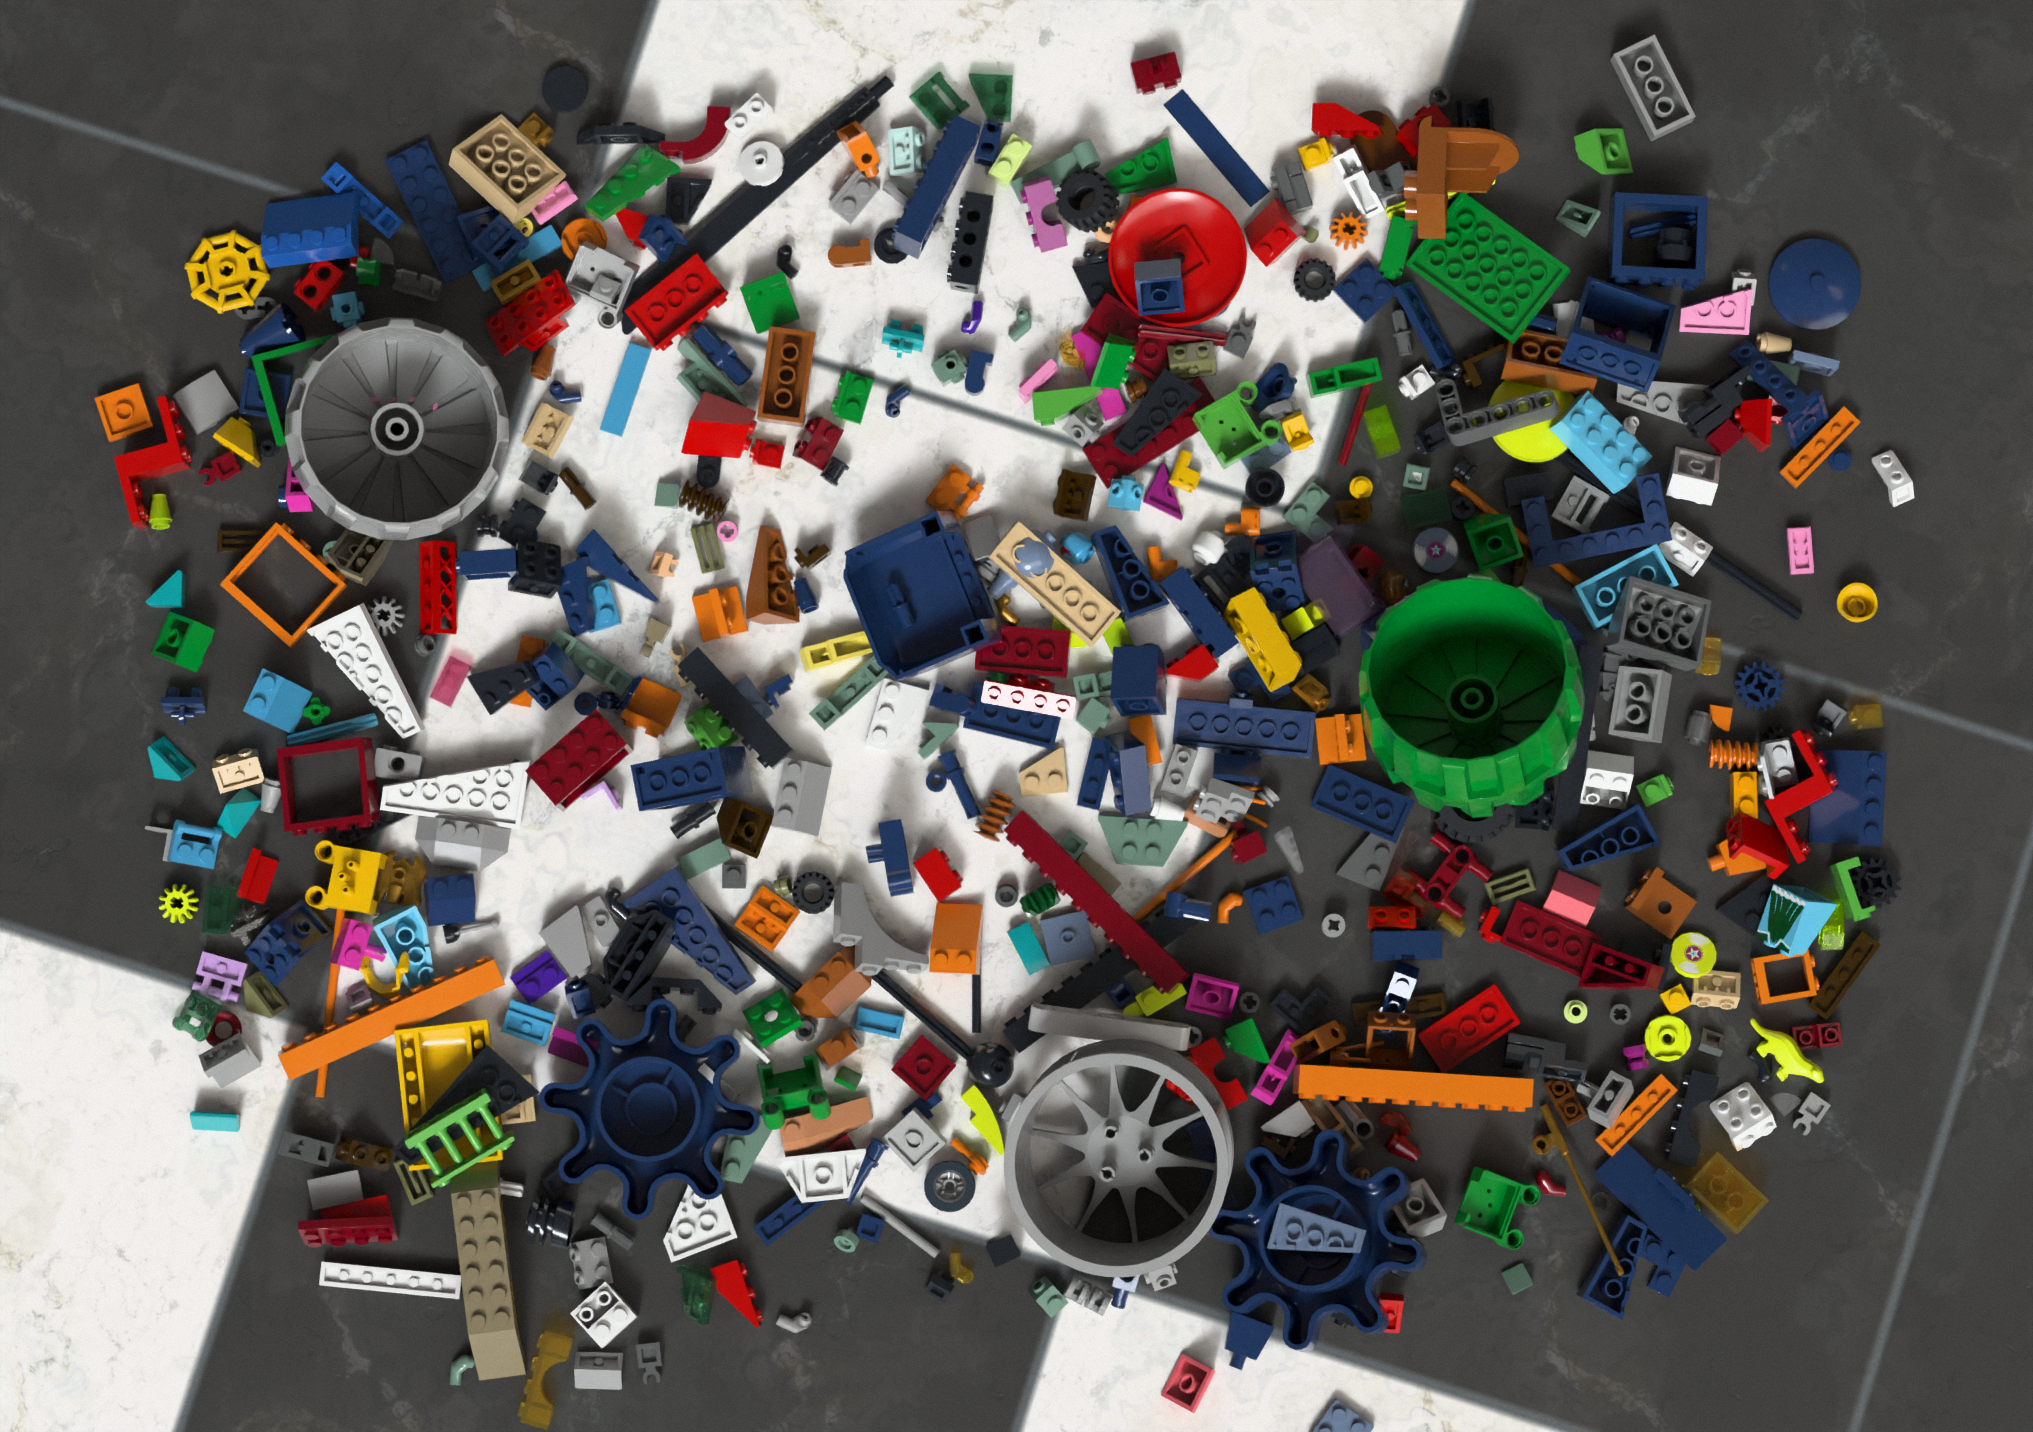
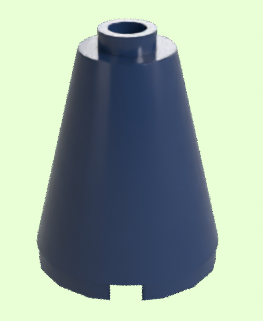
[239,302,306,358]

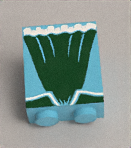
[1756,884,1837,957]

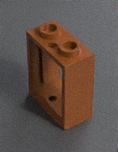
[1363,1011,1416,1071]

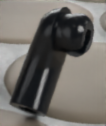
[1747,1050,1774,1084]

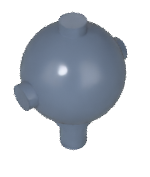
[986,529,1057,600]

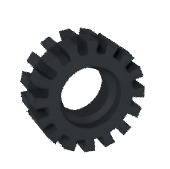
[1293,258,1336,302]
[792,871,834,914]

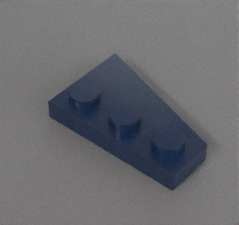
[557,556,595,638]

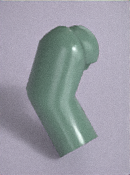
[1008,307,1031,342]
[449,1354,475,1385]

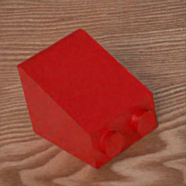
[681,391,757,458]

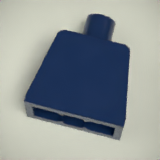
[1224,1311,1274,1370]

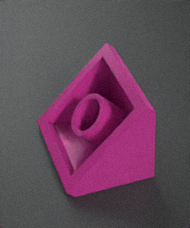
[1185,973,1240,1020]

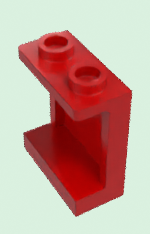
[1726,812,1789,880]

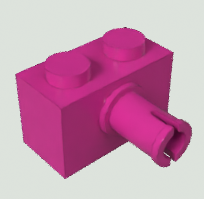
[330,918,387,971]

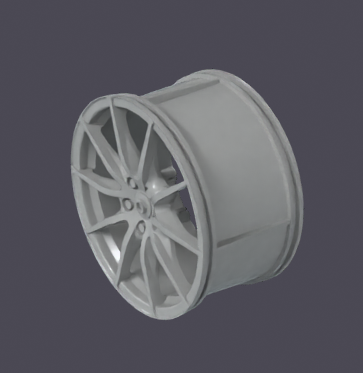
[1004,1039,1234,1277]

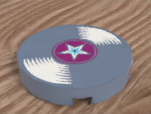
[1412,527,1459,574]

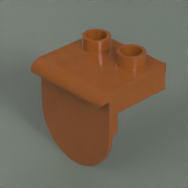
[1404,116,1519,239]

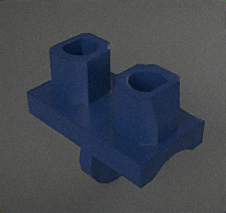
[161,687,206,725]

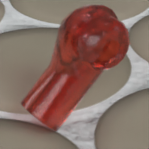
[1380,1111,1413,1136]

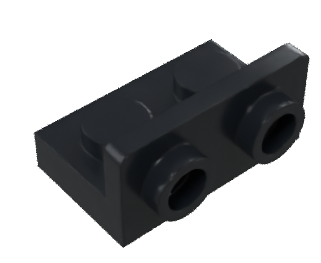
[1515,783,1555,831]

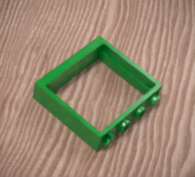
[251,334,333,447]

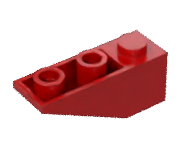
[1311,103,1384,139]
[711,1259,763,1328]

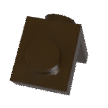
[1460,342,1506,391]
[335,1136,393,1172]

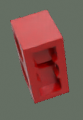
[293,261,347,313]

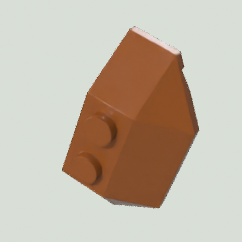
[789,945,872,1018]

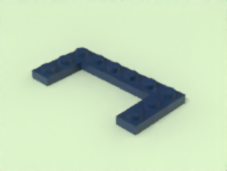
[1521,472,1672,568]

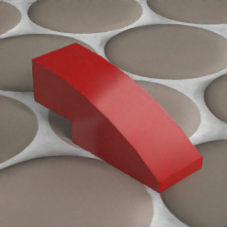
[320,1195,393,1220]

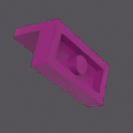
[548,1026,599,1068]

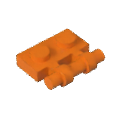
[925,464,984,521]

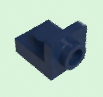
[763,674,794,709]
[564,979,596,1019]

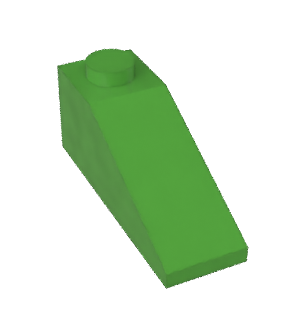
[1032,386,1104,426]

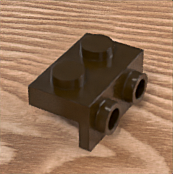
[1053,469,1096,522]

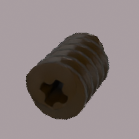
[679,479,730,524]

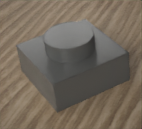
[722,865,746,889]
[1698,1028,1726,1057]

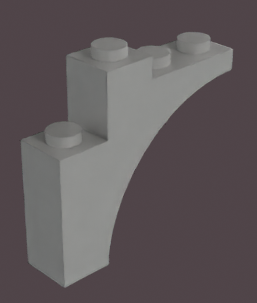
[833,882,929,976]

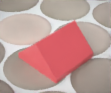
[1541,869,1601,929]
[1161,1354,1215,1413]

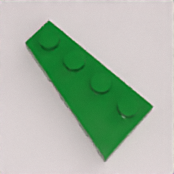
[585,143,680,221]

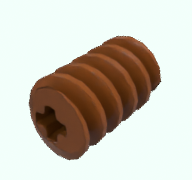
[973,789,1016,842]

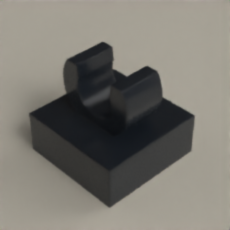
[925,1270,954,1303]

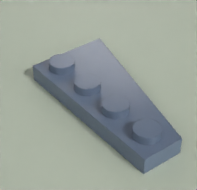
[1267,1203,1366,1253]

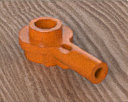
[950,1137,989,1175]

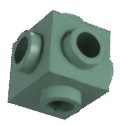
[931,350,968,387]

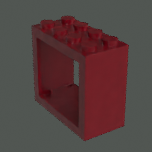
[525,709,633,812]

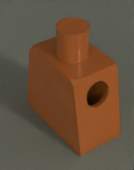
[1289,1020,1347,1065]
[814,1027,864,1070]

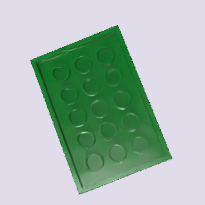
[1405,192,1571,344]

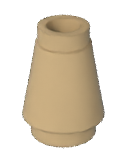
[1756,332,1792,355]

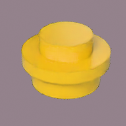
[1349,476,1373,499]

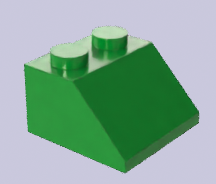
[1090,333,1137,389]
[151,611,215,672]

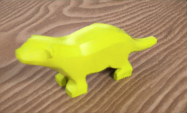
[1750,1018,1824,1083]

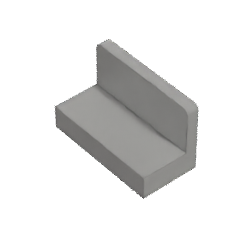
[574,1352,623,1390]

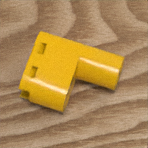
[1169,450,1201,493]

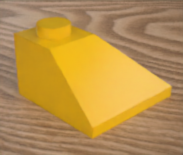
[213,417,261,468]

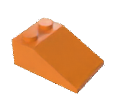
[929,903,983,975]

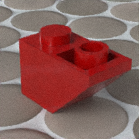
[1165,644,1219,682]

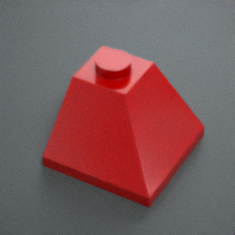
[1733,399,1772,452]

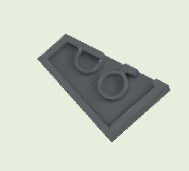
[1336,826,1405,892]

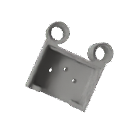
[565,241,640,329]

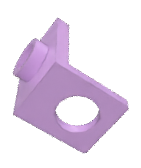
[580,781,622,811]

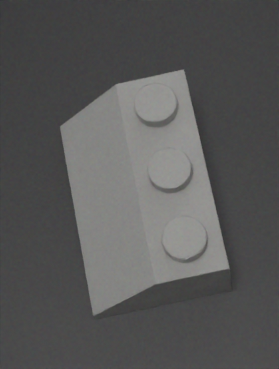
[1608,666,1672,743]
[771,757,832,836]

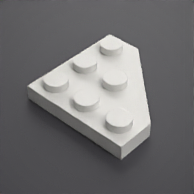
[663,1185,738,1263]

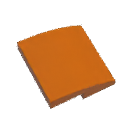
[734,885,800,952]

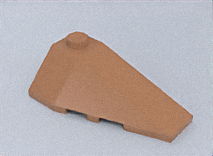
[779,1096,873,1157]

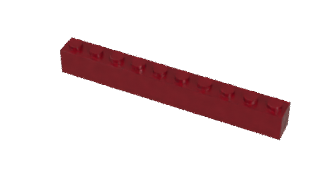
[1004,810,1190,995]

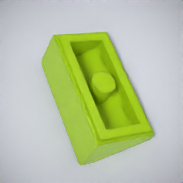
[1103,617,1135,655]

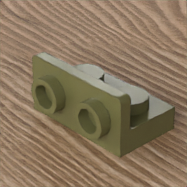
[1167,341,1216,380]

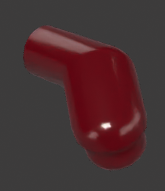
[1535,1170,1566,1197]

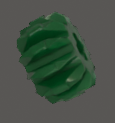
[1019,883,1061,918]

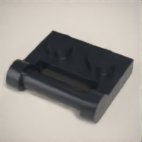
[1193,555,1251,615]

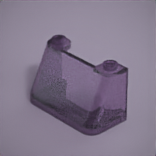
[1298,531,1387,639]

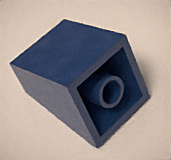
[1110,643,1167,717]

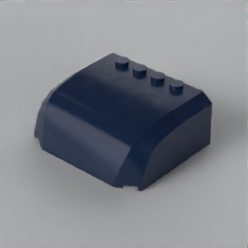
[843,511,1003,681]

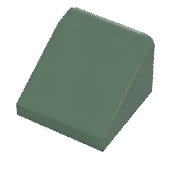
[654,483,681,509]
[1501,1263,1534,1295]

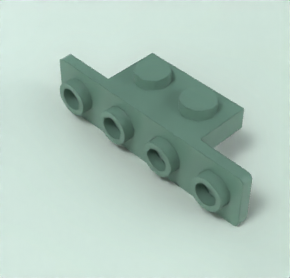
[677,337,748,407]

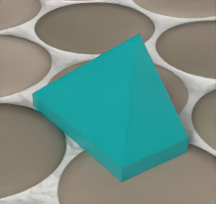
[147,736,196,781]
[216,788,261,839]

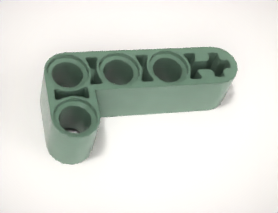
[1010,139,1101,205]

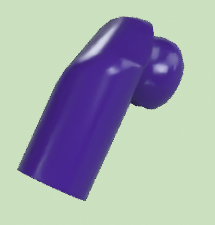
[961,301,984,334]

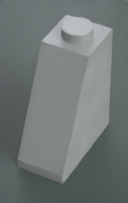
[539,905,593,979]

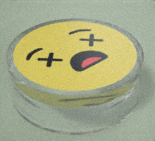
[513,217,535,238]

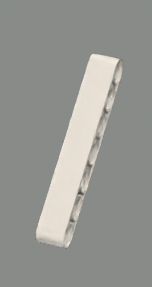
[1028,1004,1191,1051]

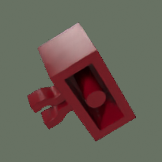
[1130,51,1182,95]
[1228,820,1267,866]

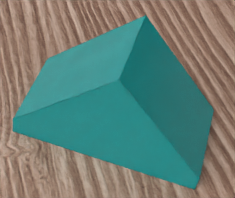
[145,570,186,608]

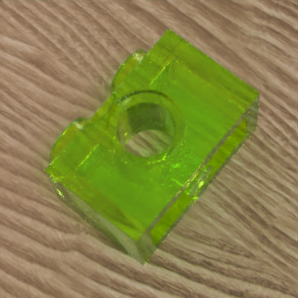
[1362,405,1401,460]

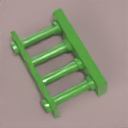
[403,1088,515,1188]

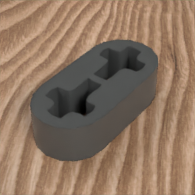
[235,297,278,320]

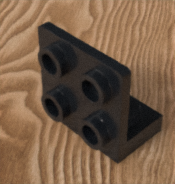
[508,538,562,599]
[1620,937,1673,992]

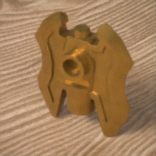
[373,850,428,909]

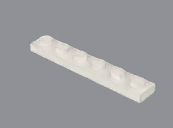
[319,1262,462,1299]

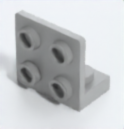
[1756,737,1799,799]
[199,1032,261,1088]

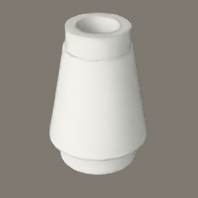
[1149,797,1185,821]

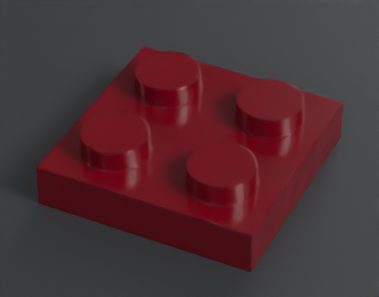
[891,1035,957,1101]

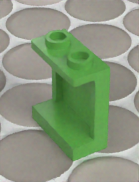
[1828,857,1876,922]

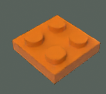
[95,383,154,443]

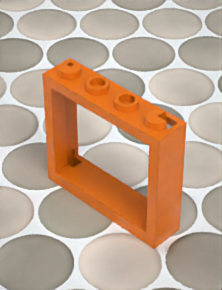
[220,523,347,648]

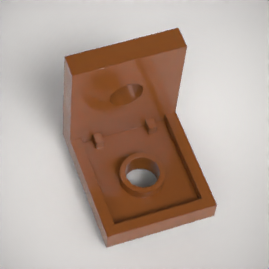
[1624,867,1697,940]

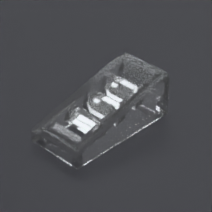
[1273,825,1304,875]

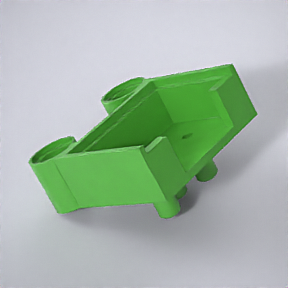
[1192,381,1282,470]

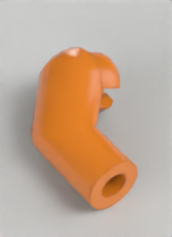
[1217,892,1243,924]

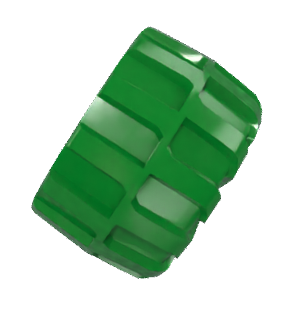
[1359,573,1585,818]

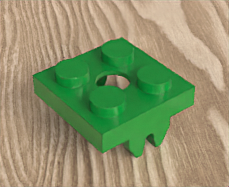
[742,988,803,1048]

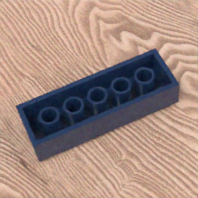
[892,115,980,259]

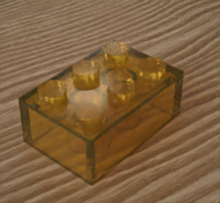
[1682,1152,1769,1235]

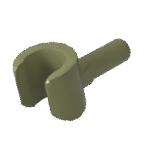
[1301,227,1319,243]

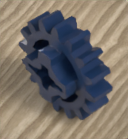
[1734,662,1785,712]

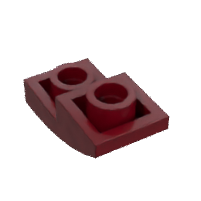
[1790,1022,1843,1050]

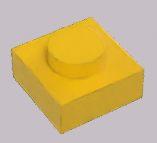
[1659,984,1692,1015]

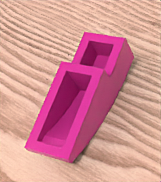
[1251,1029,1301,1106]

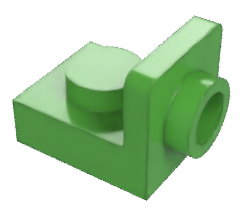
[1635,773,1674,807]

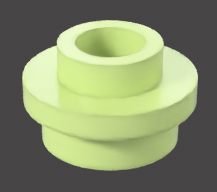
[1564,1000,1587,1023]

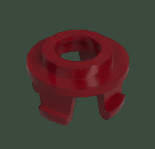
[202,1011,242,1047]

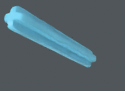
[287,713,378,747]

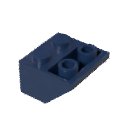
[526,641,585,711]

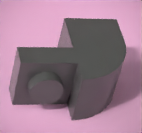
[1367,161,1413,199]
[278,1131,335,1167]

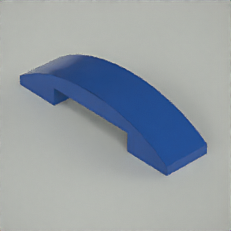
[321,162,404,239]

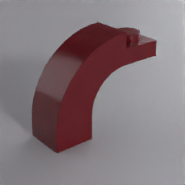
[659,106,731,165]

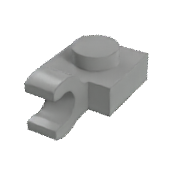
[1258,397,1302,423]

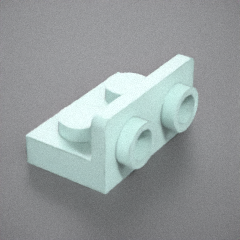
[888,126,926,177]

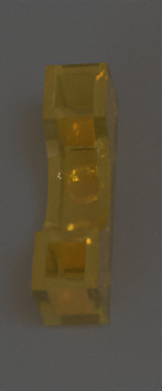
[518,1330,575,1430]

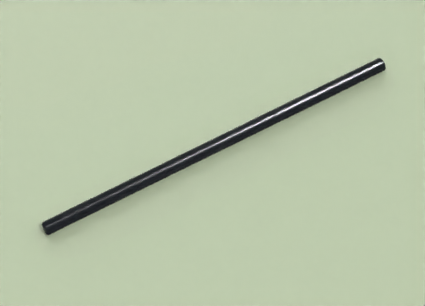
[1554,451,1803,622]

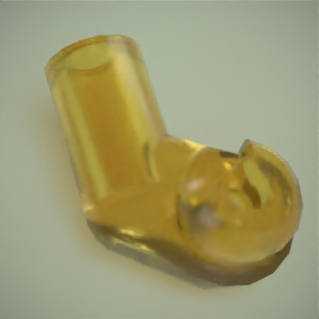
[1059,339,1085,370]
[949,1253,974,1284]

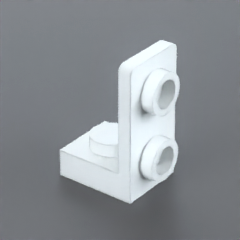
[724,93,774,140]
[1872,450,1914,507]

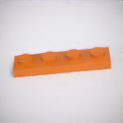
[1779,406,1861,489]
[1595,1074,1677,1156]

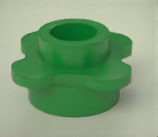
[302,698,330,726]

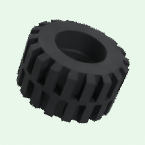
[1056,169,1120,233]

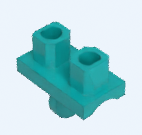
[881,319,925,358]

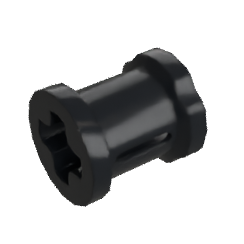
[820,456,850,487]

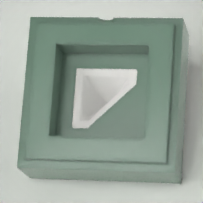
[1403,463,1431,491]

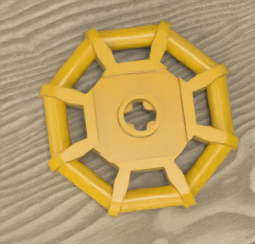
[184,230,271,314]

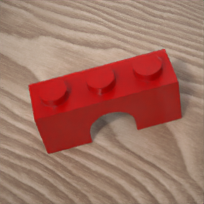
[1188,1037,1248,1110]

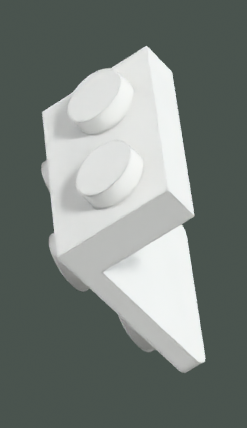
[1710,1082,1777,1151]

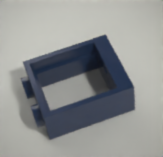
[456,548,517,581]

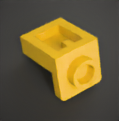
[1297,137,1334,172]

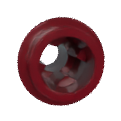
[1385,1132,1421,1163]

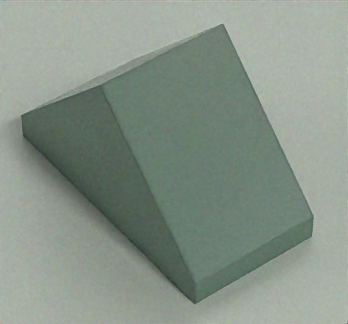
[1555,200,1601,238]

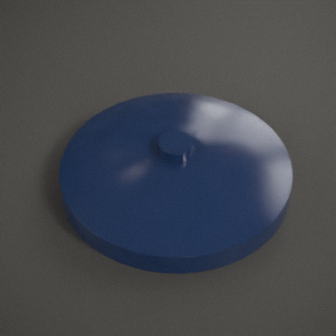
[1768,239,1861,331]

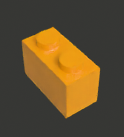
[1729,772,1758,819]

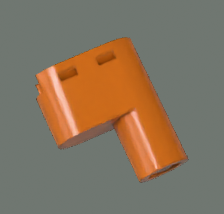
[1224,507,1260,536]
[1146,546,1178,583]

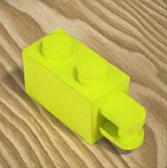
[1123,984,1187,1017]

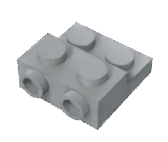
[1193,777,1255,823]

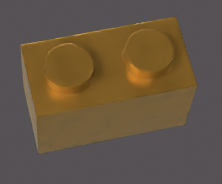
[489,259,541,306]

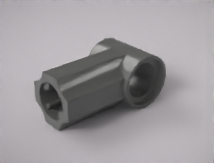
[1334,1099,1374,1140]

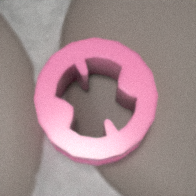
[717,521,738,542]

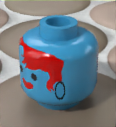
[1059,531,1094,565]

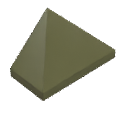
[243,971,288,1018]

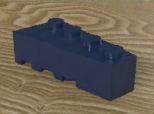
[1554,803,1662,871]

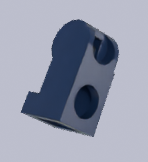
[974,120,1004,167]
[965,350,994,396]
[929,683,977,717]

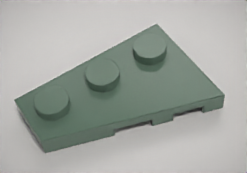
[720,1115,772,1183]

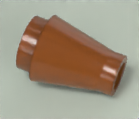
[529,345,556,381]

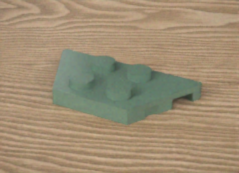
[1098,816,1188,867]

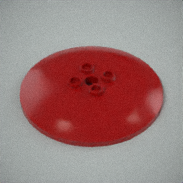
[1108,188,1247,327]

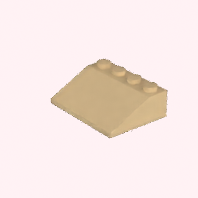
[449,114,566,225]

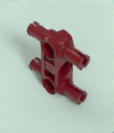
[1402,830,1494,920]

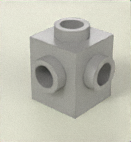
[1062,405,1104,447]
[1143,1262,1178,1291]

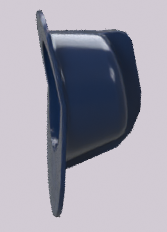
[1249,363,1298,411]

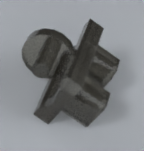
[230,904,272,946]

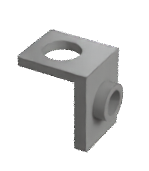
[145,826,173,862]

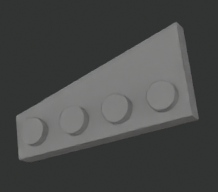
[1615,381,1709,425]

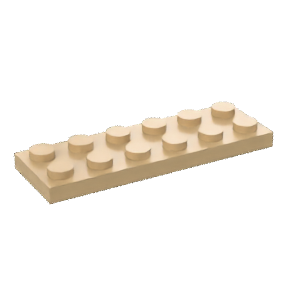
[987,521,1121,647]

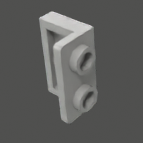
[569,1237,613,1290]

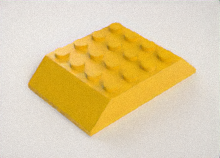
[394,1019,503,1171]

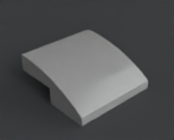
[172,370,239,434]

